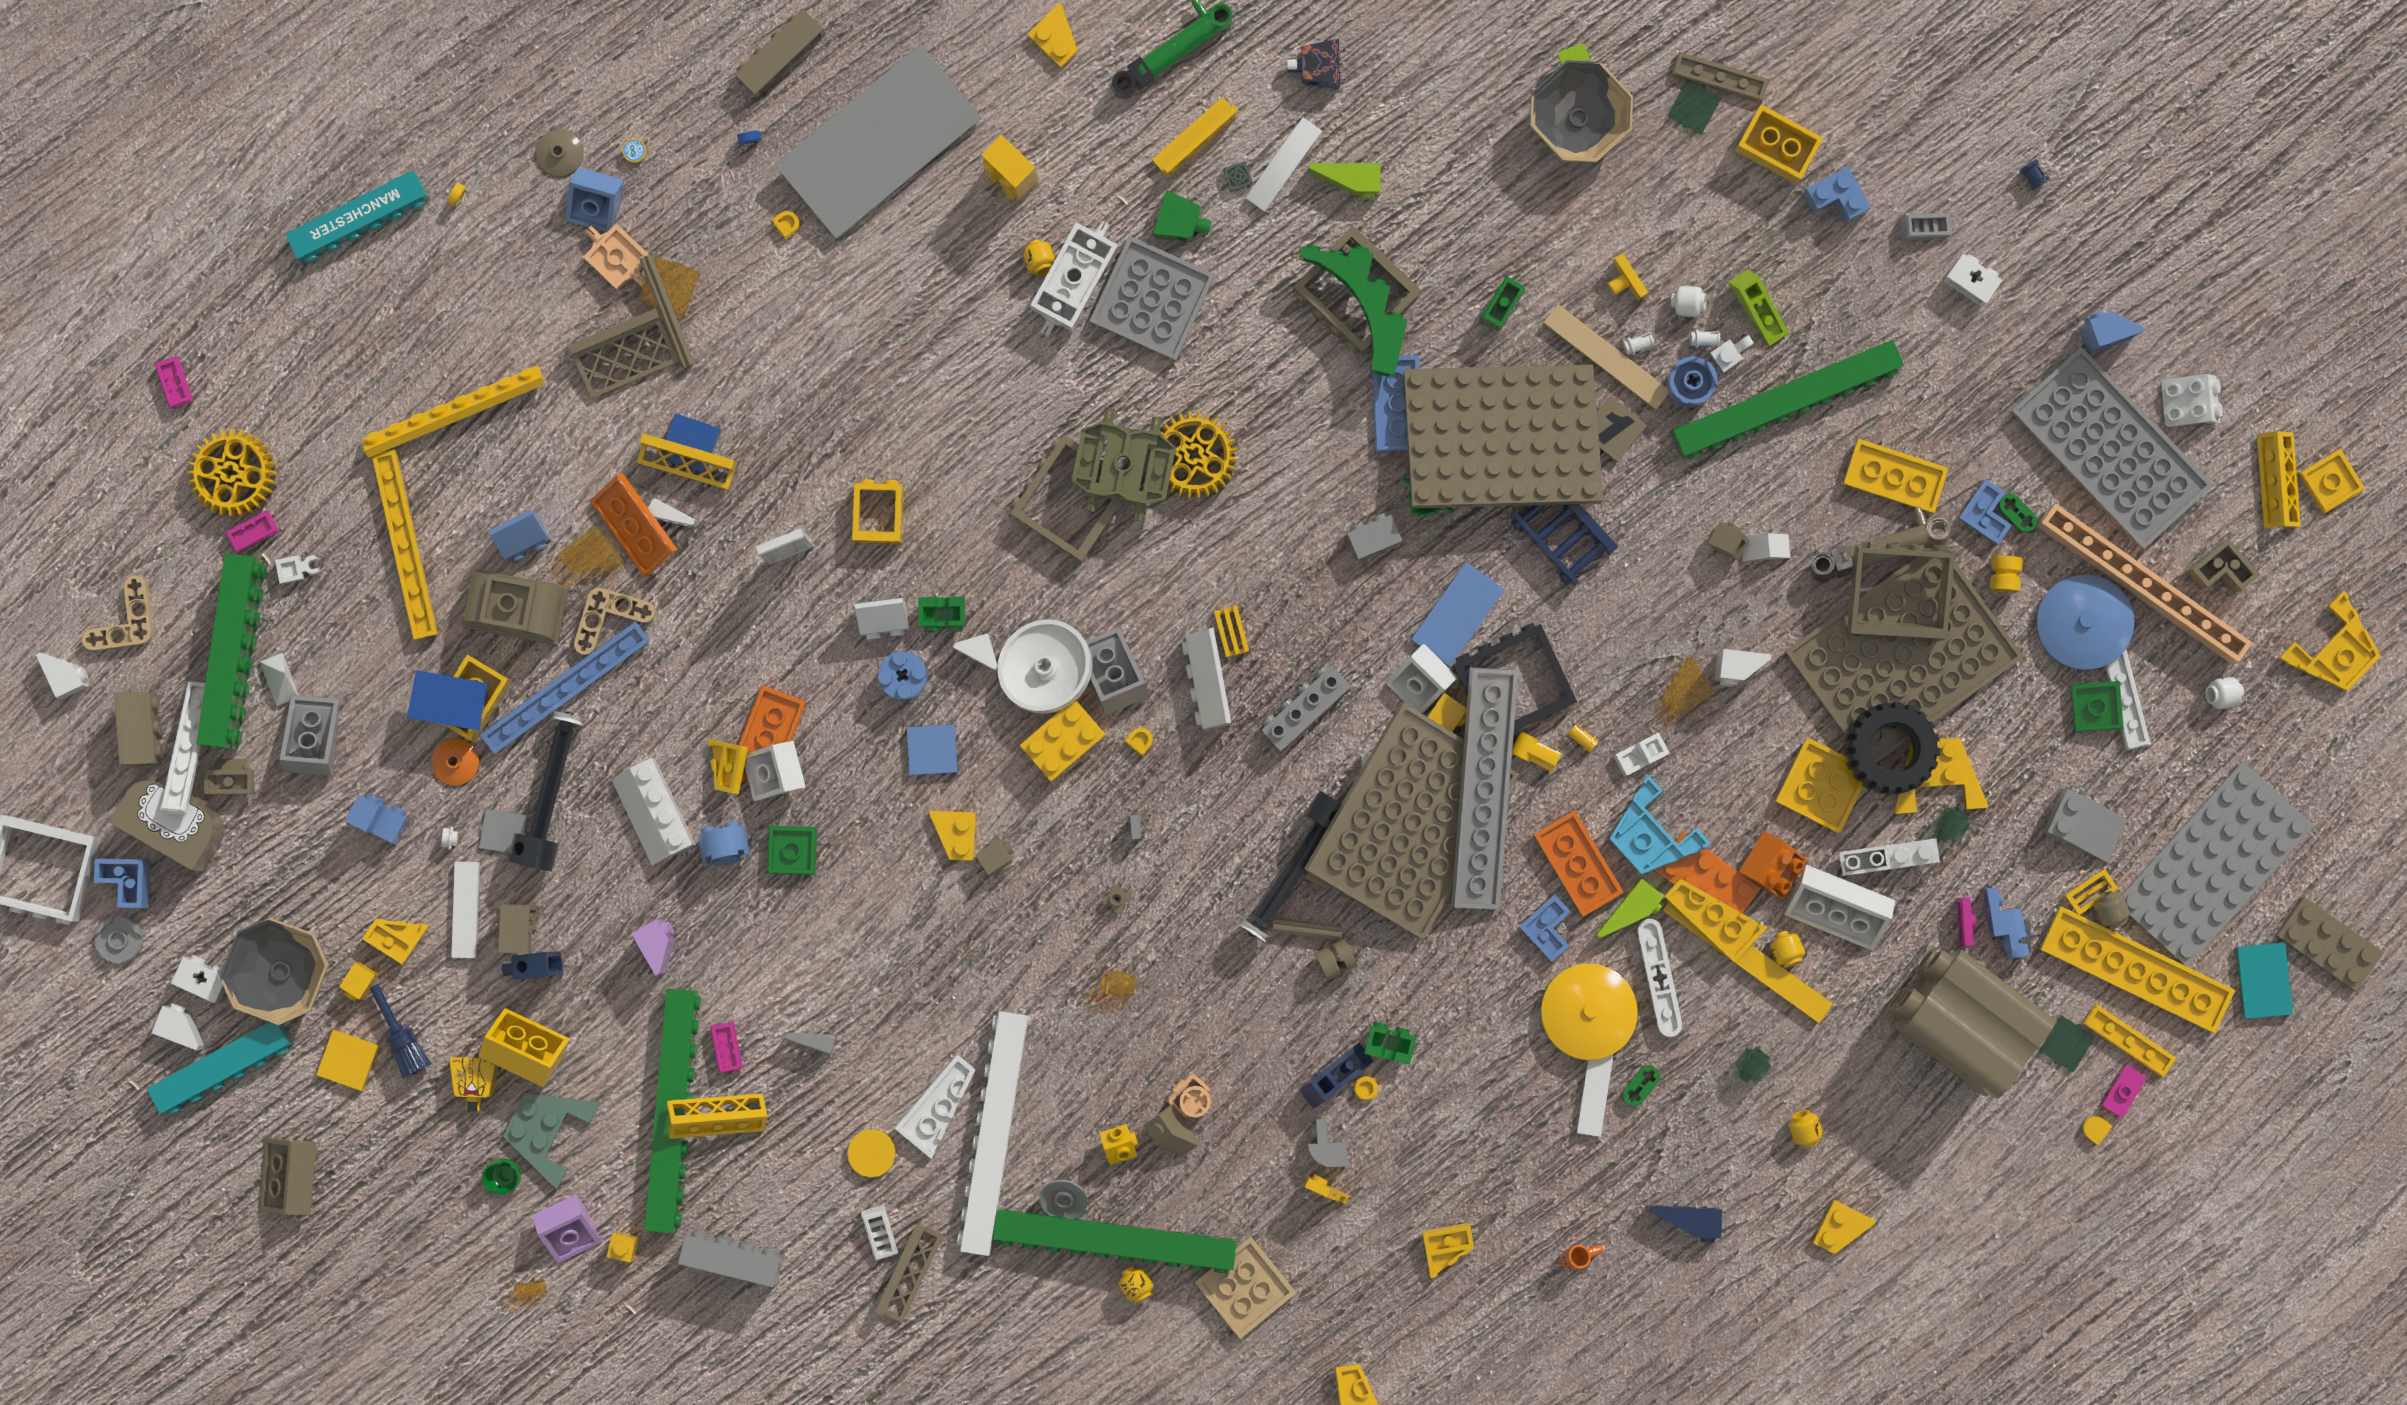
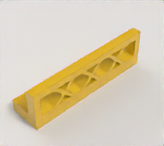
[1152,97,1238,179]
[2257,431,2301,529]
[637,433,737,490]
[666,1093,768,1139]

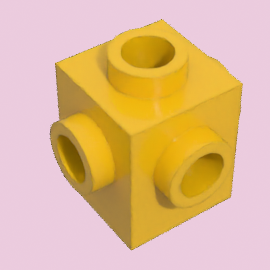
[1099,1124,1139,1165]

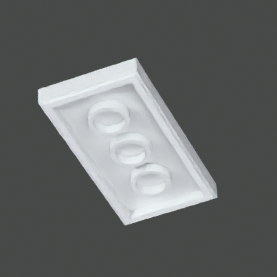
[756,528,813,565]

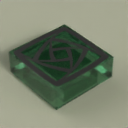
[1223,161,1253,192]

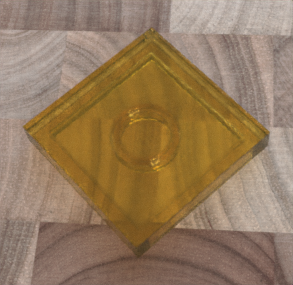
[639,256,700,317]

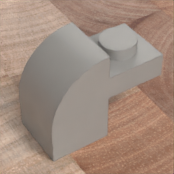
[1307,1118,1348,1167]

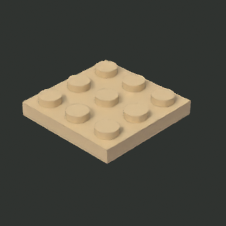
[1195,1236,1296,1339]

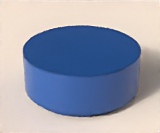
[737,131,762,145]

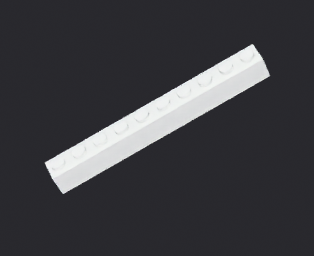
[957,1011,1029,1256]

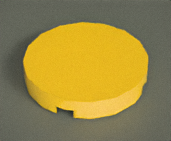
[847,1129,896,1177]

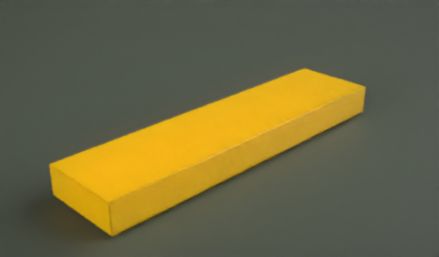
[2082,1004,2177,1078]

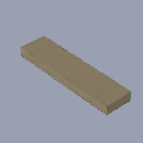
[1671,52,1769,103]

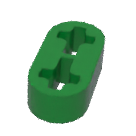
[1997,493,2038,533]
[1622,1065,1660,1106]

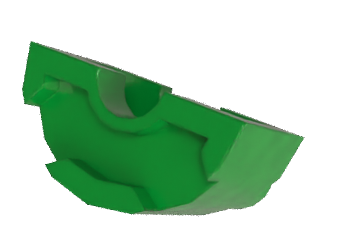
[918,597,965,632]
[1364,1021,1417,1065]

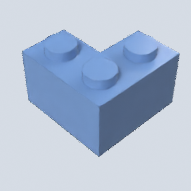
[1802,166,1871,224]
[345,794,410,844]
[94,859,151,908]

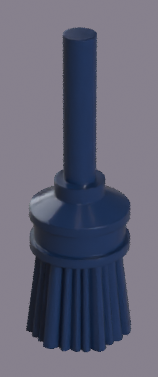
[370,984,432,1079]

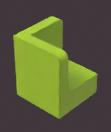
[1557,43,1591,65]

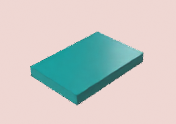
[2235,943,2293,1019]

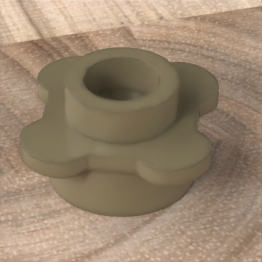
[1103,884,1131,913]

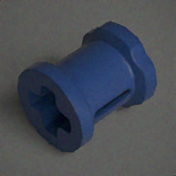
[2019,159,2050,191]

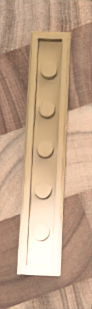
[1543,304,1669,411]

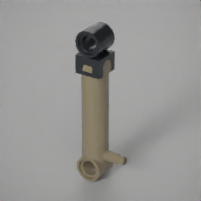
[1811,507,1951,582]

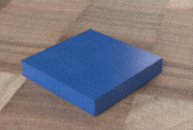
[659,413,721,473]

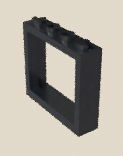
[1452,623,1577,731]

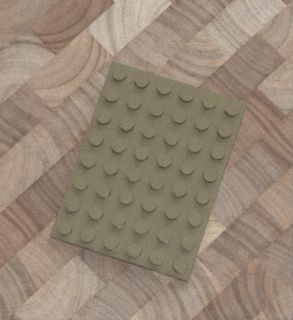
[1403,365,1603,508]
[1784,546,2024,763]
[1304,702,1519,940]

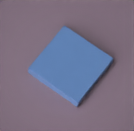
[907,724,958,775]

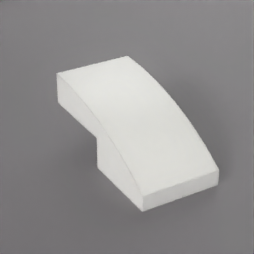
[1613,732,1670,777]

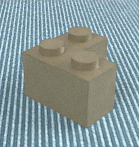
[2185,538,2260,593]
[495,904,538,954]

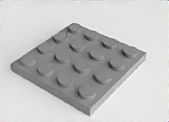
[1090,235,1216,361]

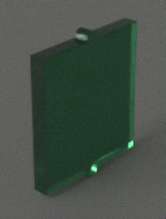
[1667,80,1722,135]
[2039,1015,2095,1072]

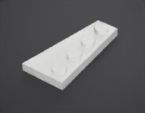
[894,1053,975,1159]

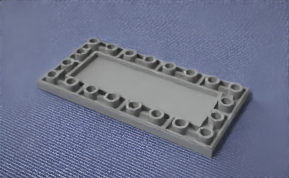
[775,44,982,239]

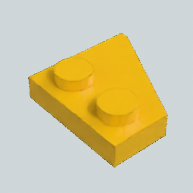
[1027,2,1078,69]
[707,739,748,794]
[362,919,429,965]
[1303,1174,1350,1204]
[1812,1199,1876,1254]
[1422,1223,1474,1278]

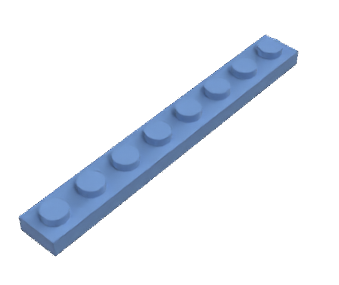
[480,621,650,754]

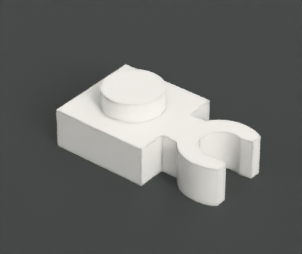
[275,555,321,584]

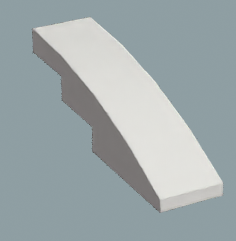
[1246,117,1322,212]

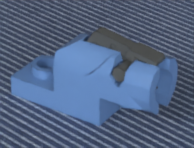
[1982,887,2031,959]

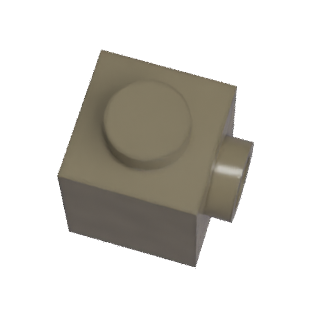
[1708,522,1750,561]
[975,839,1014,876]

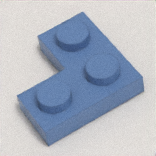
[1958,479,2012,545]
[1519,894,1571,962]

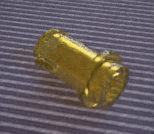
[514,1279,547,1301]

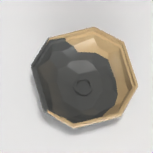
[1530,60,1633,163]
[220,917,329,1025]

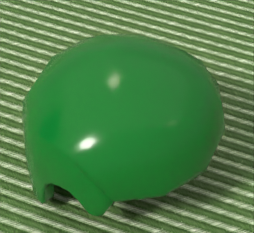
[481,1158,521,1195]

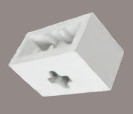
[1943,253,2002,307]
[171,955,226,1003]

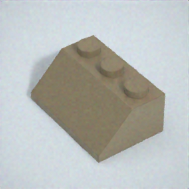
[114,692,164,767]
[259,1138,317,1215]

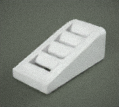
[648,498,698,527]
[861,1205,899,1261]

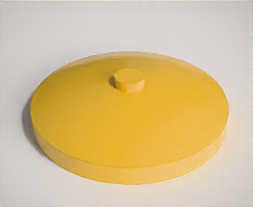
[1541,964,1638,1061]

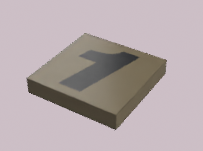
[1597,395,1647,463]

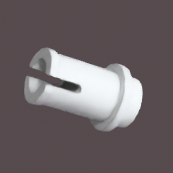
[1689,330,1720,348]
[1622,332,1655,356]

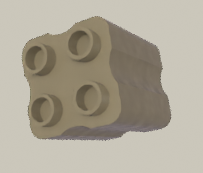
[1887,949,2056,1099]

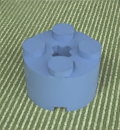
[1666,356,1717,408]
[878,651,928,701]
[698,821,751,867]

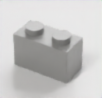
[1347,513,1403,562]

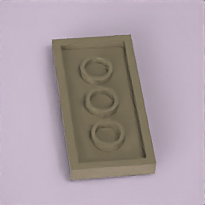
[2275,897,2384,992]

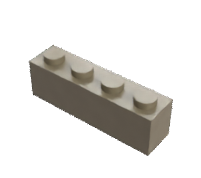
[735,9,825,99]

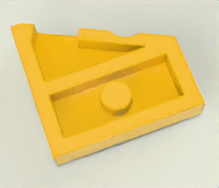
[929,811,976,861]

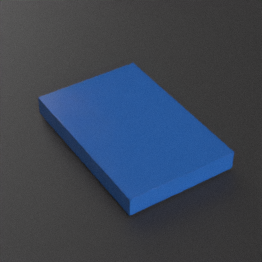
[407,670,489,731]

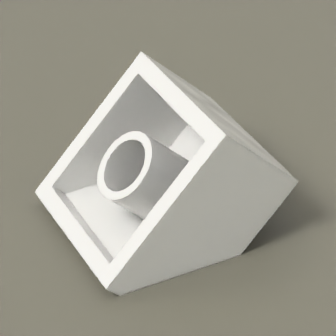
[854,598,910,640]
[1386,644,1457,713]
[1714,649,1771,687]
[744,741,806,802]

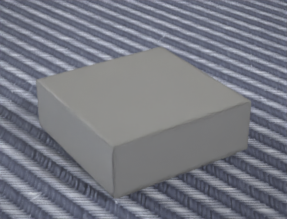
[1130,815,1142,840]

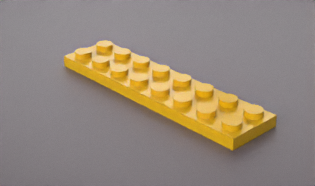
[2039,906,2235,1033]

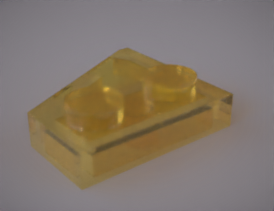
[558,525,625,573]
[1661,655,1715,719]

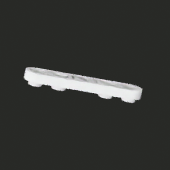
[1637,919,1682,1037]

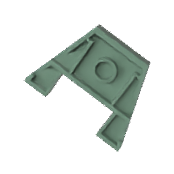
[503,1093,601,1189]

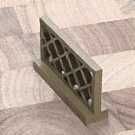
[568,308,679,399]

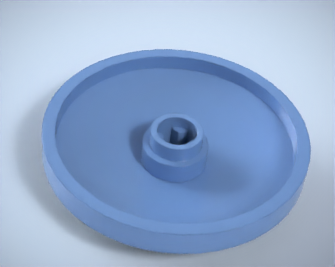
[2036,575,2134,671]

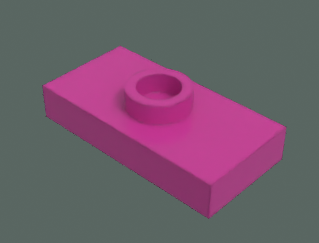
[154,356,194,409]
[225,510,280,554]
[1956,897,1976,946]
[710,1021,743,1073]
[2100,1064,2147,1118]

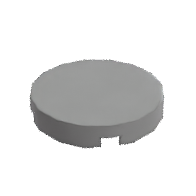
[94,916,144,964]

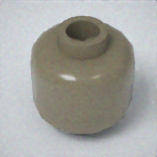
[2094,891,2130,929]

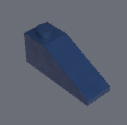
[1299,1043,1374,1109]
[1647,1205,1722,1243]

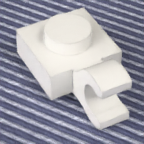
[1710,335,1754,373]

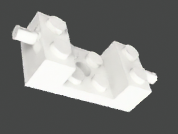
[1030,221,1118,337]

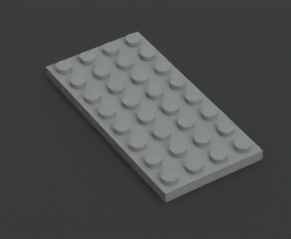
[2010,347,2214,550]
[2121,761,2314,967]

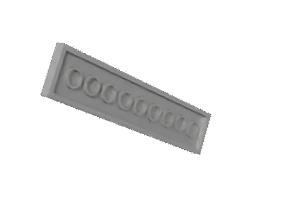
[1451,667,1518,909]

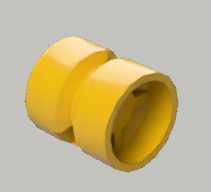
[1989,555,2023,593]

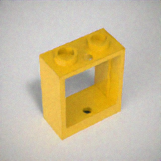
[852,479,904,544]

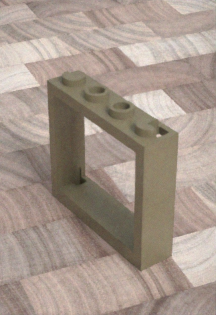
[1293,225,1422,355]
[1010,435,1124,563]
[1847,541,1955,639]

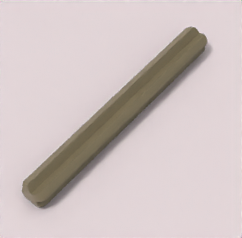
[640,255,694,368]

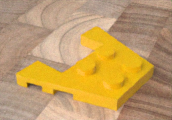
[2278,591,2381,691]
[1893,738,1988,814]

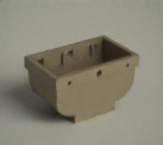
[463,569,570,646]

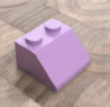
[631,919,675,976]
[532,1194,601,1263]

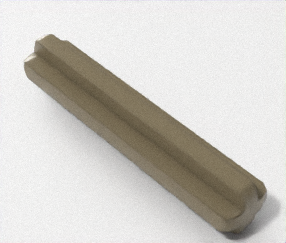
[1272,918,1343,940]

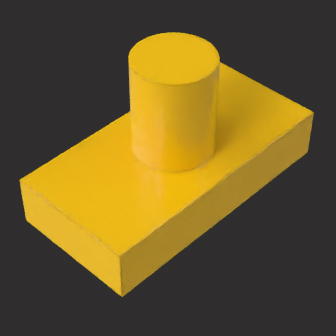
[1608,253,1649,301]

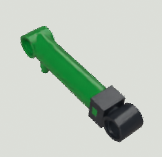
[1112,0,1233,99]

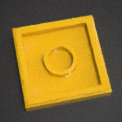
[2298,449,2365,514]
[316,1029,380,1091]

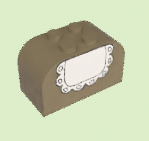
[109,781,225,871]

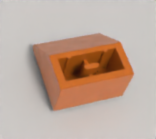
[1739,831,1808,900]

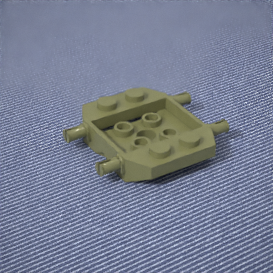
[1072,407,1176,522]

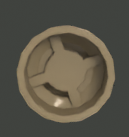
[1314,939,1358,981]

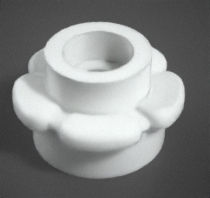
[441,827,458,850]

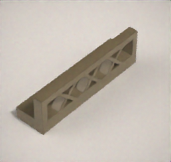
[875,1222,944,1323]

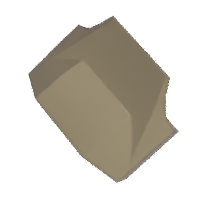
[204,759,254,795]

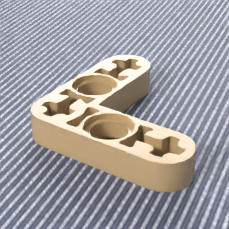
[82,575,154,651]
[574,588,657,655]

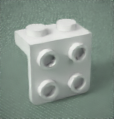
[2161,374,2223,427]

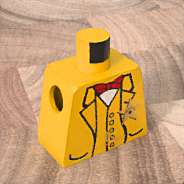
[450,1057,499,1111]

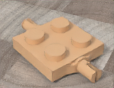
[583,223,649,291]

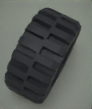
[1843,702,1941,795]

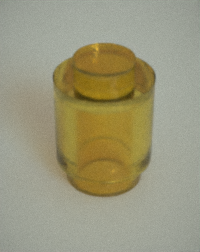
[1100,970,1136,997]

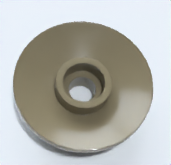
[536,129,584,177]

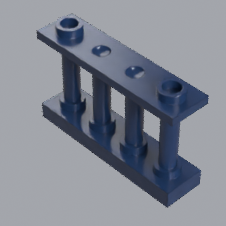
[1510,504,1619,587]

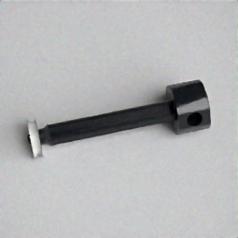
[507,711,586,872]
[1238,791,1341,943]

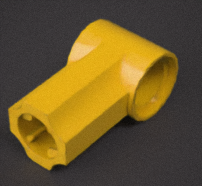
[1512,732,1561,772]

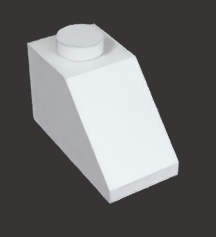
[36,653,89,699]
[152,1003,204,1050]

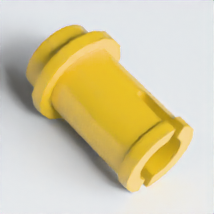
[1568,724,1599,753]

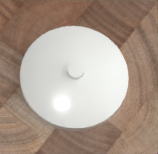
[998,620,1092,714]

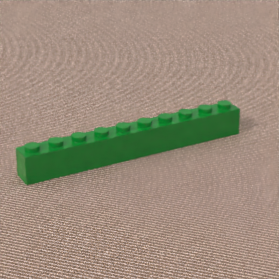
[1671,339,1904,460]
[644,989,702,1233]
[993,1209,1238,1274]

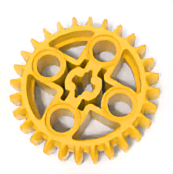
[1150,411,1238,499]
[186,429,278,518]

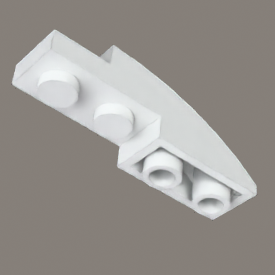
[1839,838,1940,876]

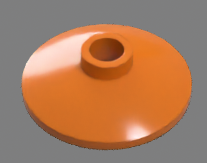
[431,738,480,786]

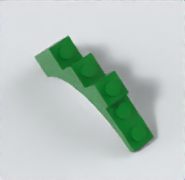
[1299,244,1407,378]

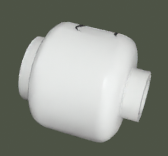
[1671,286,1707,317]
[2206,677,2244,709]

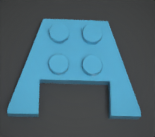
[1610,775,1711,875]

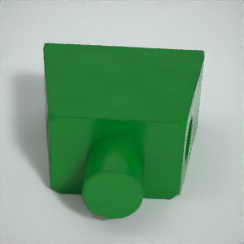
[1153,190,1212,242]

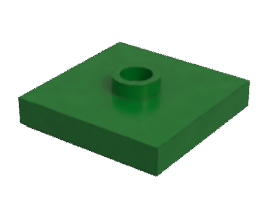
[2071,681,2124,732]
[767,826,817,875]

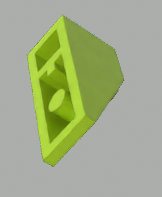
[1309,163,1381,200]
[1728,269,1789,346]
[1595,879,1664,938]

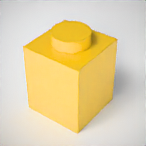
[339,962,380,1001]
[607,1231,640,1263]

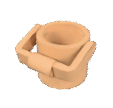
[1167,1073,1211,1118]

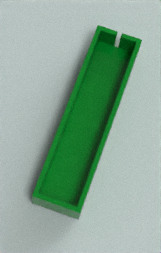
[196,553,267,750]

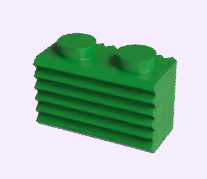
[1480,276,1526,332]

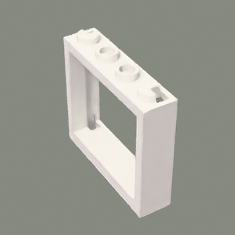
[0,815,101,925]

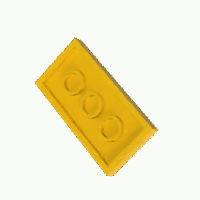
[1842,439,1949,514]

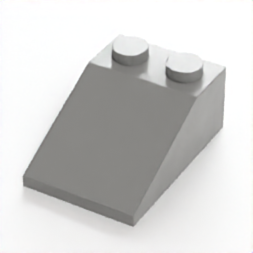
[1086,627,1149,715]
[279,695,340,776]
[2042,788,2127,863]

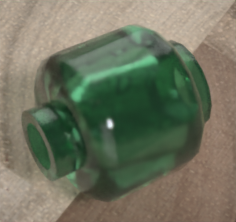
[1934,806,1970,842]
[1735,1047,1771,1083]

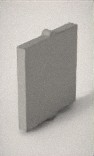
[479,809,528,853]

